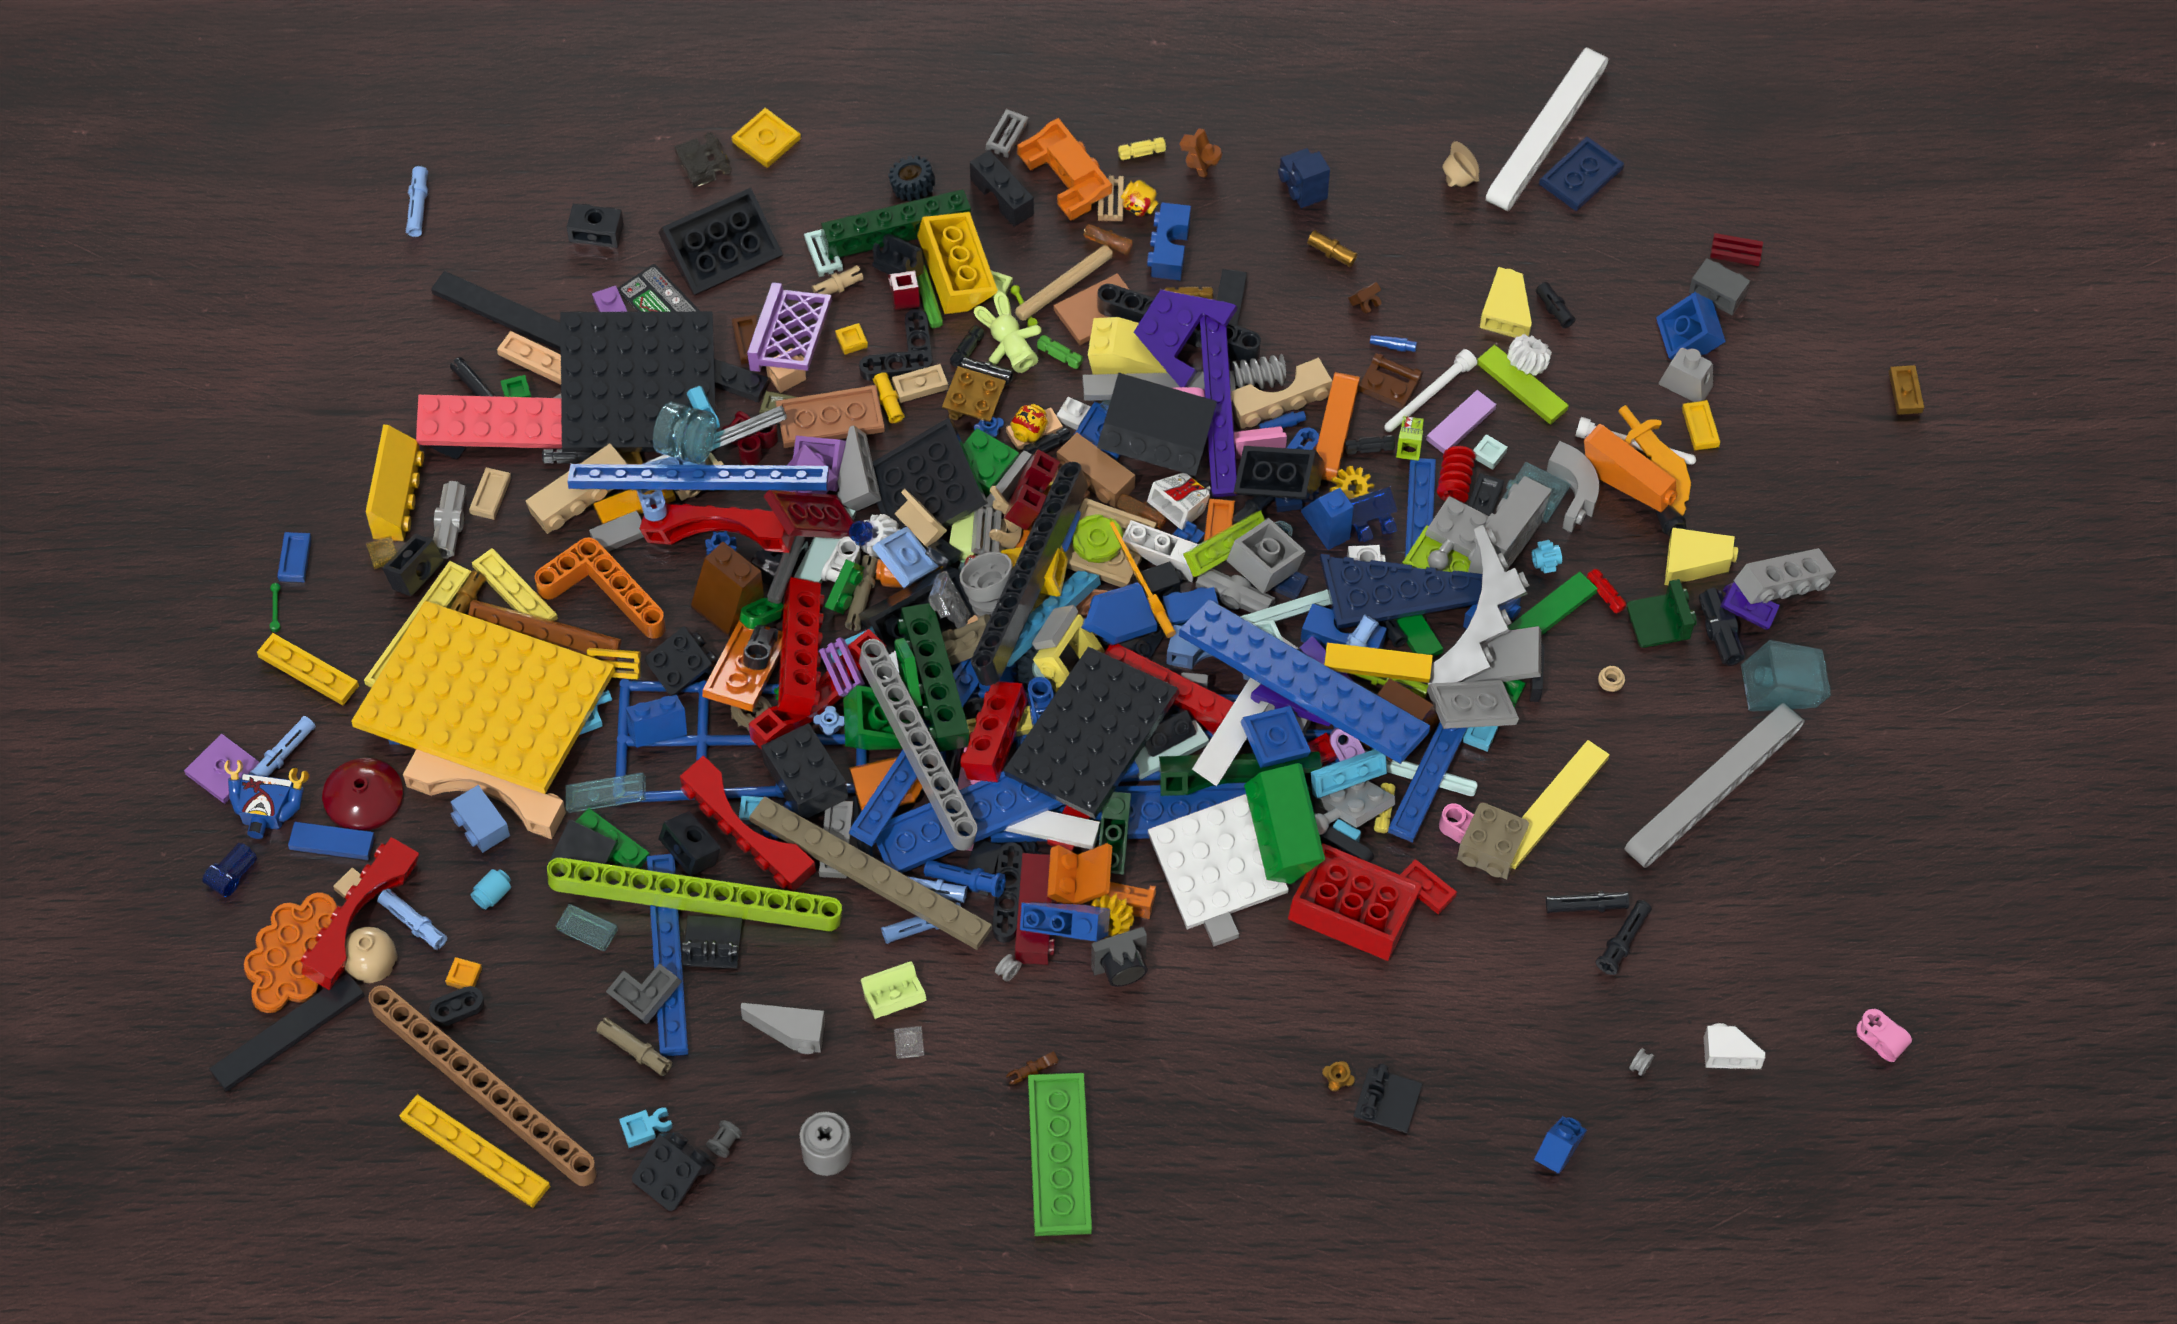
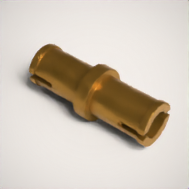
[1307,230,1358,268]
[450,571,486,614]

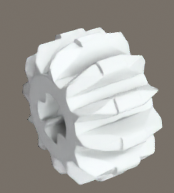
[1507,334,1552,376]
[857,514,900,558]

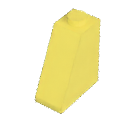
[1480,267,1532,338]
[1664,528,1738,585]

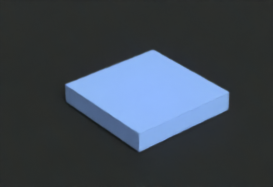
[872,527,939,588]

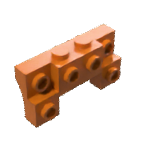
[1017,118,1112,220]

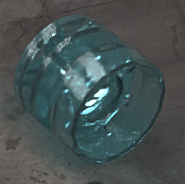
[653,401,717,464]

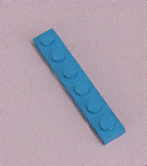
[1006,571,1101,667]

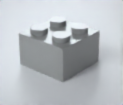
[1227,518,1306,594]

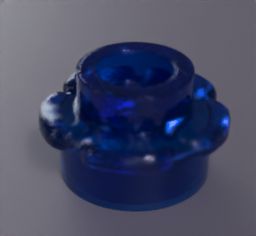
[849,521,873,546]

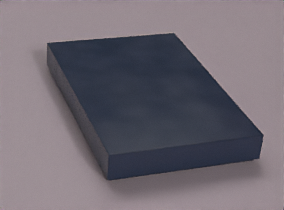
[1539,137,1624,212]

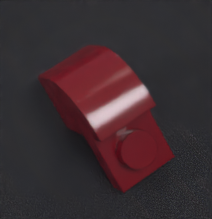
[888,271,920,310]

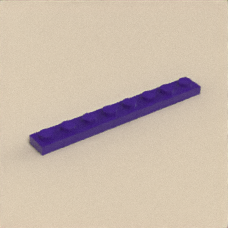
[1200,301,1237,498]

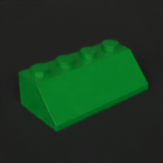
[1244,763,1325,884]

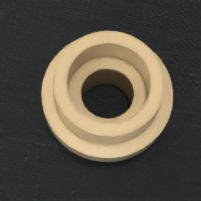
[1598,666,1625,692]

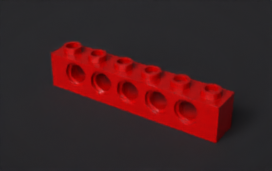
[778,577,824,716]

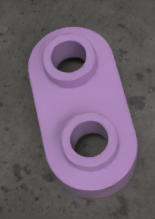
[1330,728,1365,761]

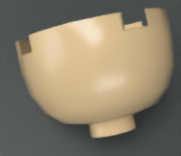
[344,927,398,983]

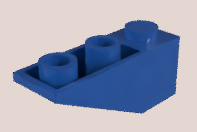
[1020,902,1110,942]

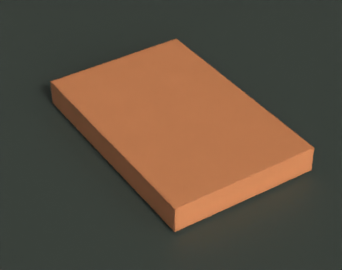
[1054,273,1134,345]

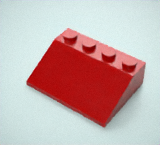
[1288,844,1423,961]

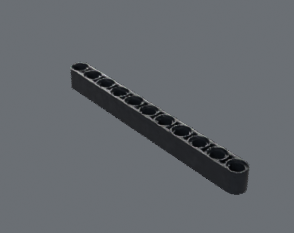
[971,462,1088,686]

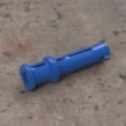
[924,860,1006,897]

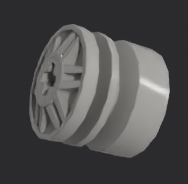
[960,552,1014,618]

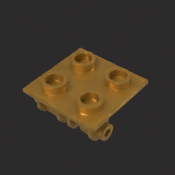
[942,366,1006,422]

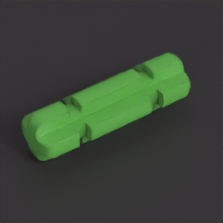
[1037,335,1083,369]

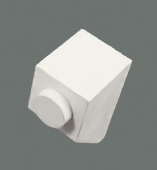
[1704,1023,1765,1069]

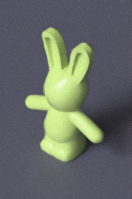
[974,291,1041,373]

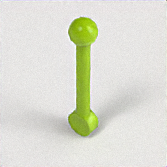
[1011,285,1037,327]

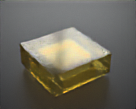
[366,536,397,569]

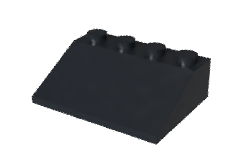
[658,187,783,295]
[1097,373,1217,476]

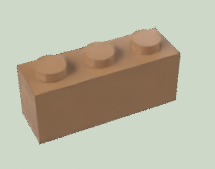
[1057,433,1135,508]

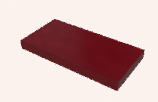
[764,490,861,539]

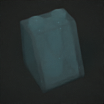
[1741,640,1831,711]

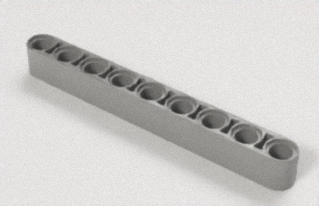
[859,639,977,851]
[1625,703,1805,868]

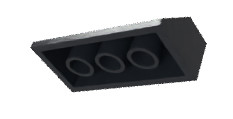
[858,566,975,654]

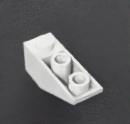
[1122,520,1199,582]

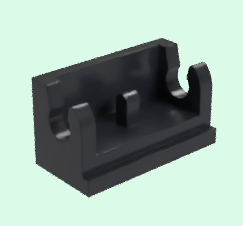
[872,233,924,277]

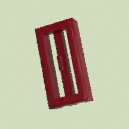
[1710,233,1763,266]

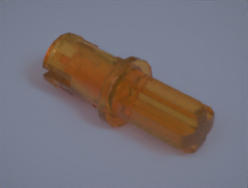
[1083,224,1133,255]
[1117,494,1167,529]

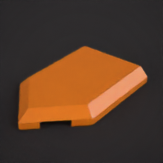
[849,757,923,811]

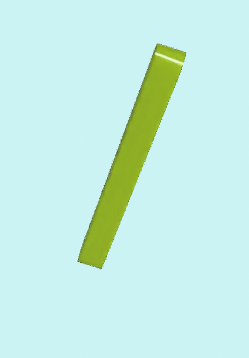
[547,858,842,931]

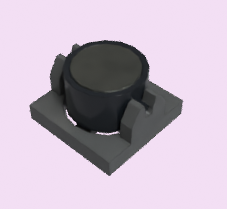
[1091,927,1148,987]

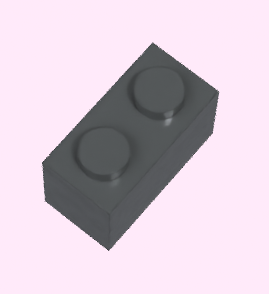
[1689,258,1750,315]

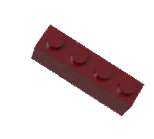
[1015,853,1058,965]

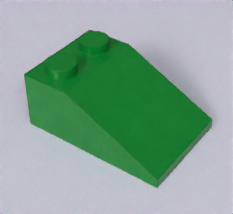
[843,685,924,750]

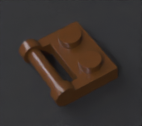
[1358,352,1423,410]

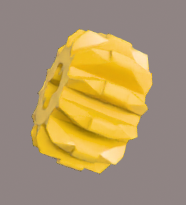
[1330,466,1374,510]
[1091,894,1134,939]

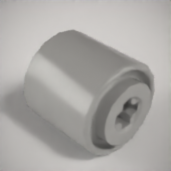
[800,1112,852,1176]

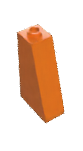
[1584,423,1677,513]

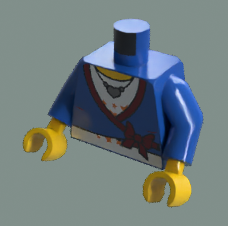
[224,760,309,839]

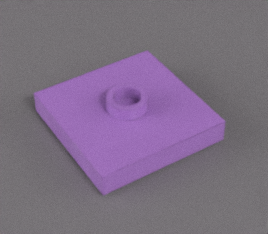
[184,734,260,804]

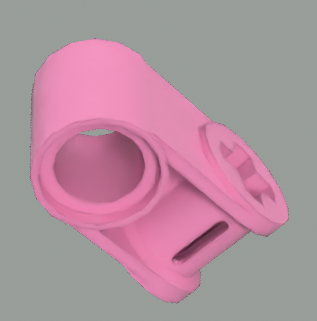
[1439,804,1474,843]
[1856,1009,1912,1062]

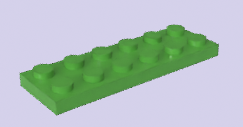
[1028,1073,1092,1236]

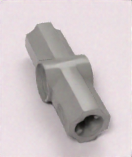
[433,481,466,559]
[1196,568,1275,613]

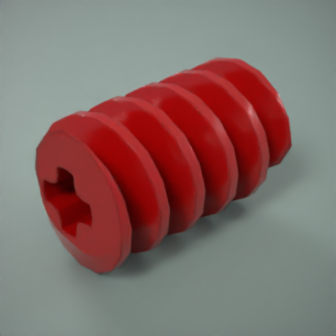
[1437,446,1476,503]

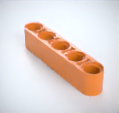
[1316,372,1360,481]

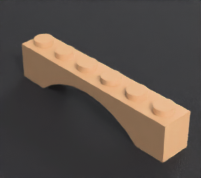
[403,749,566,839]

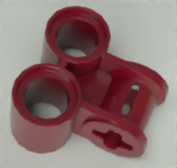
[721,411,778,465]

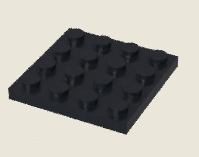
[872,418,988,542]

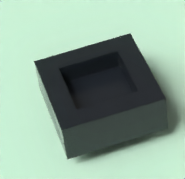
[925,538,962,568]

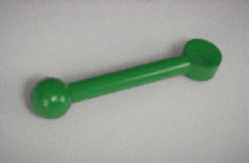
[269,583,281,632]

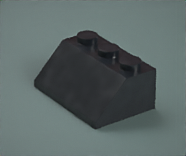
[1233,446,1325,499]

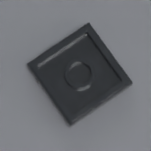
[546,819,618,881]

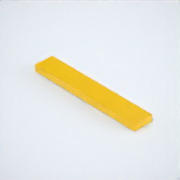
[399,1095,550,1208]

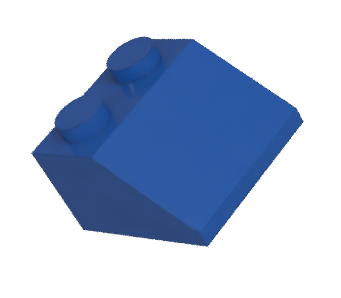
[1656,292,1726,360]

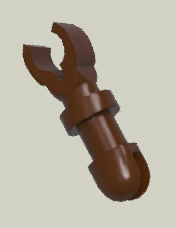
[1006,1051,1059,1085]

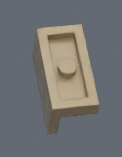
[895,489,947,548]

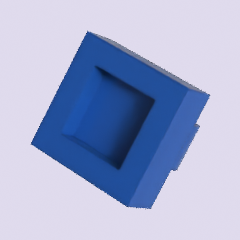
[1172,521,1205,544]

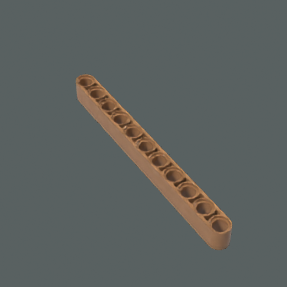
[368,985,597,1186]

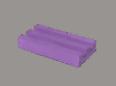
[819,637,865,697]

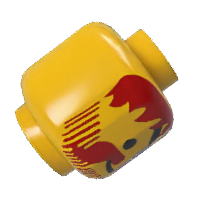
[1120,180,1158,217]
[1010,404,1048,442]

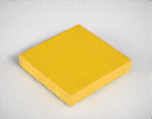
[732,108,801,168]

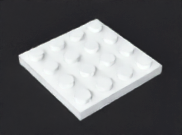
[1148,794,1288,929]

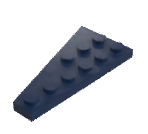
[1320,554,1483,629]

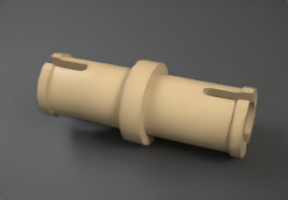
[812,265,864,295]

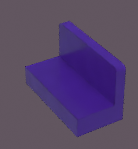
[1720,582,1780,630]

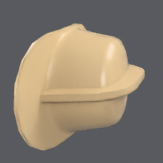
[1443,141,1479,187]

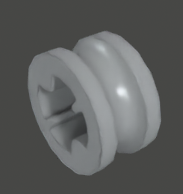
[995,954,1022,982]
[1629,1048,1654,1076]

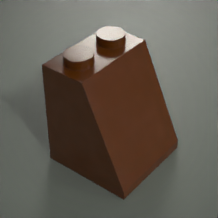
[691,542,764,637]
[1359,678,1439,763]

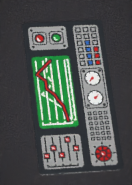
[617,264,700,312]

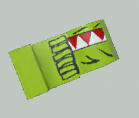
[1396,416,1424,461]

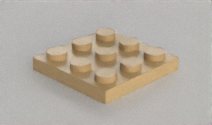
[1065,498,1157,587]

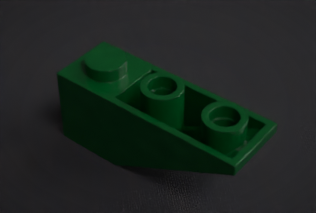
[1099,792,1132,875]

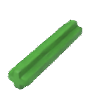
[916,264,943,329]

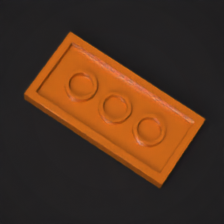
[702,620,782,712]

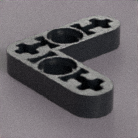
[859,309,932,381]

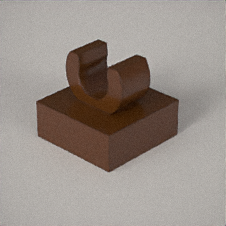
[1348,281,1381,314]

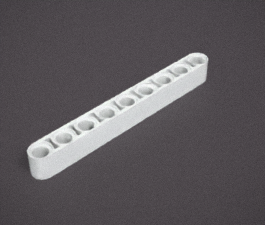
[1486,48,1608,211]

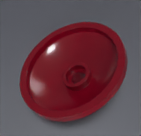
[322,758,403,831]

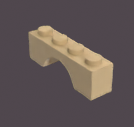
[1231,358,1332,430]

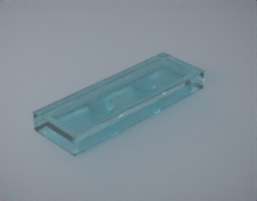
[566,773,646,813]

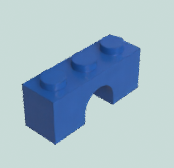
[1147,203,1191,280]
[1300,603,1387,650]

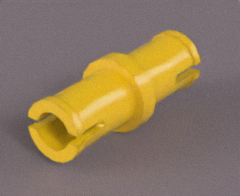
[872,373,905,423]

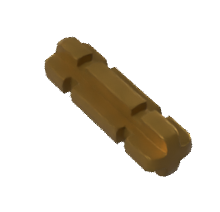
[1165,287,1213,300]

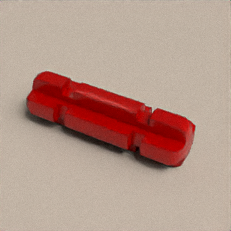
[1587,569,1626,613]

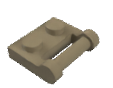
[942,614,990,666]

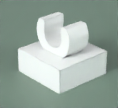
[1056,397,1091,430]

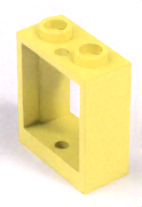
[1033,615,1105,693]

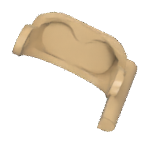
[989,486,1022,549]

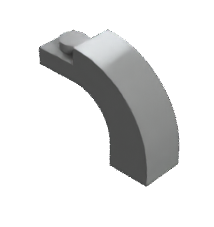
[1546,441,1599,532]

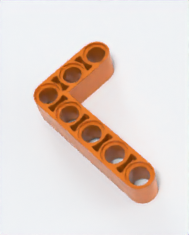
[535,537,666,639]

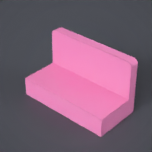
[1234,426,1287,459]

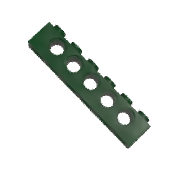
[821,189,971,260]
[897,603,969,752]

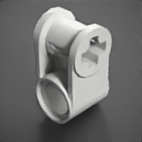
[821,536,861,582]

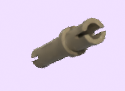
[845,555,878,631]
[597,1017,672,1076]

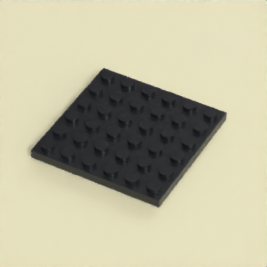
[560,311,716,452]

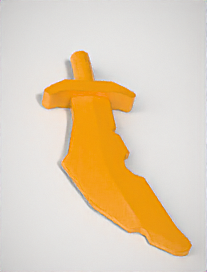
[1618,405,1691,516]
[1110,521,1176,638]

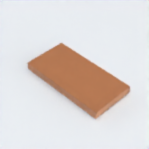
[776,385,885,448]

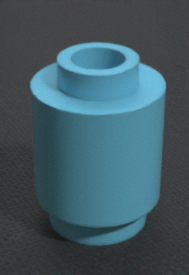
[471,869,511,909]

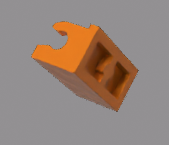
[1098,882,1156,919]

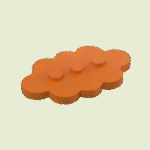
[244,893,337,1013]

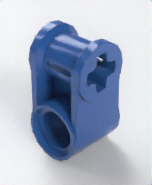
[1028,677,1054,727]

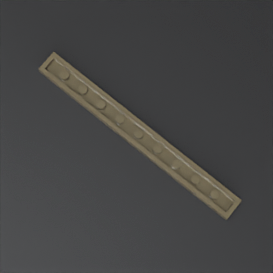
[749,796,992,950]

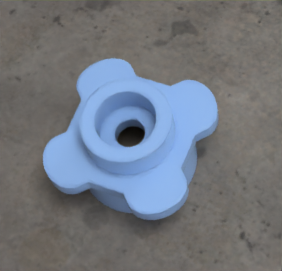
[813,706,844,735]

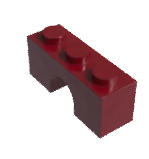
[1004,449,1060,530]

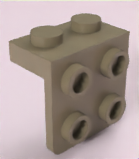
[1457,803,1529,880]

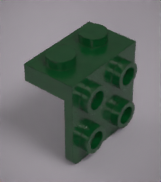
[1627,579,1696,648]

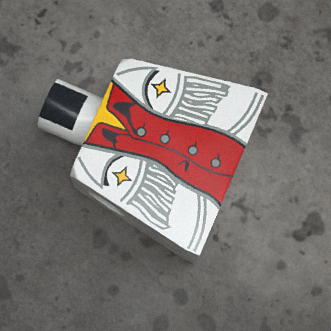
[1147,473,1210,530]

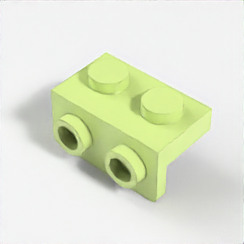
[861,962,927,1019]

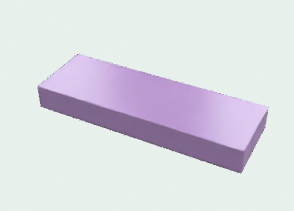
[1426,390,1496,454]

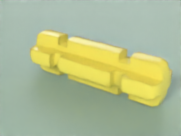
[1118,137,1166,160]
[1374,783,1395,834]

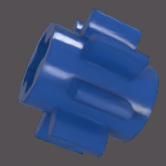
[706,531,737,555]

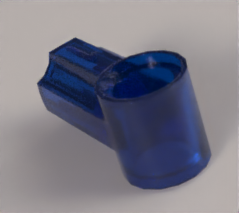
[202,843,257,897]

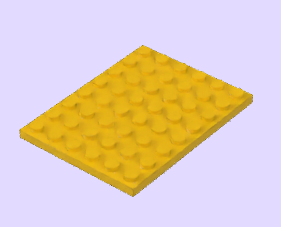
[351,601,615,794]

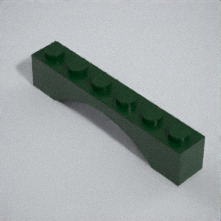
[1159,752,1322,796]

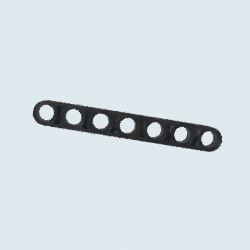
[1097,283,1261,363]

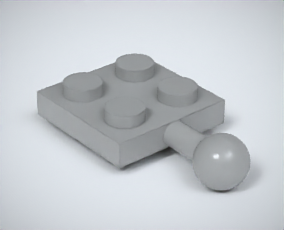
[1425,496,1489,571]
[1314,781,1395,835]

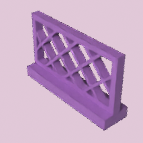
[747,283,832,372]

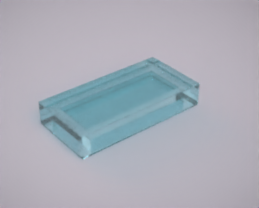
[556,904,618,952]

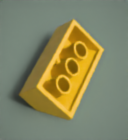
[917,212,997,314]
[366,425,424,541]

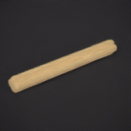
[1015,245,1113,321]

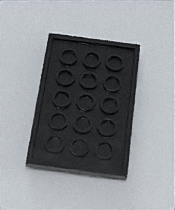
[1003,646,1180,819]

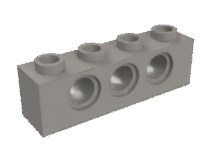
[1734,548,1836,604]

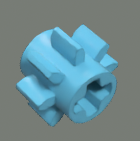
[1532,540,1562,574]

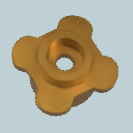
[1322,1061,1355,1091]

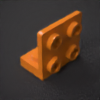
[1047,843,1112,905]

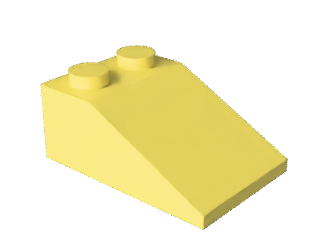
[1088,317,1167,375]

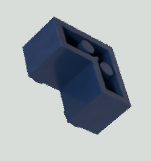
[1278,148,1330,208]

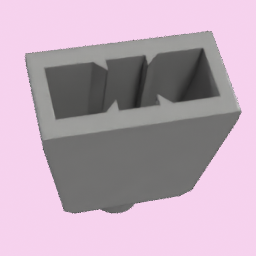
[1659,348,1713,402]

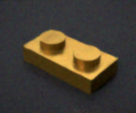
[1889,365,1924,414]

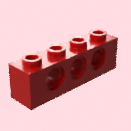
[961,681,1028,782]

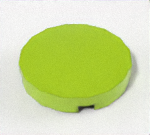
[1072,514,1123,563]

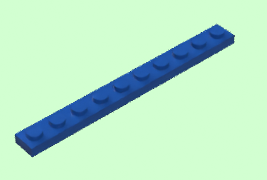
[567,464,829,491]
[849,658,979,847]

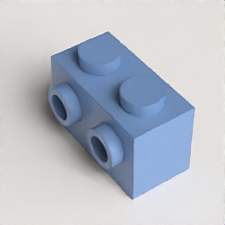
[451,785,510,853]

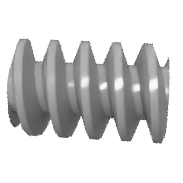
[1231,354,1286,389]

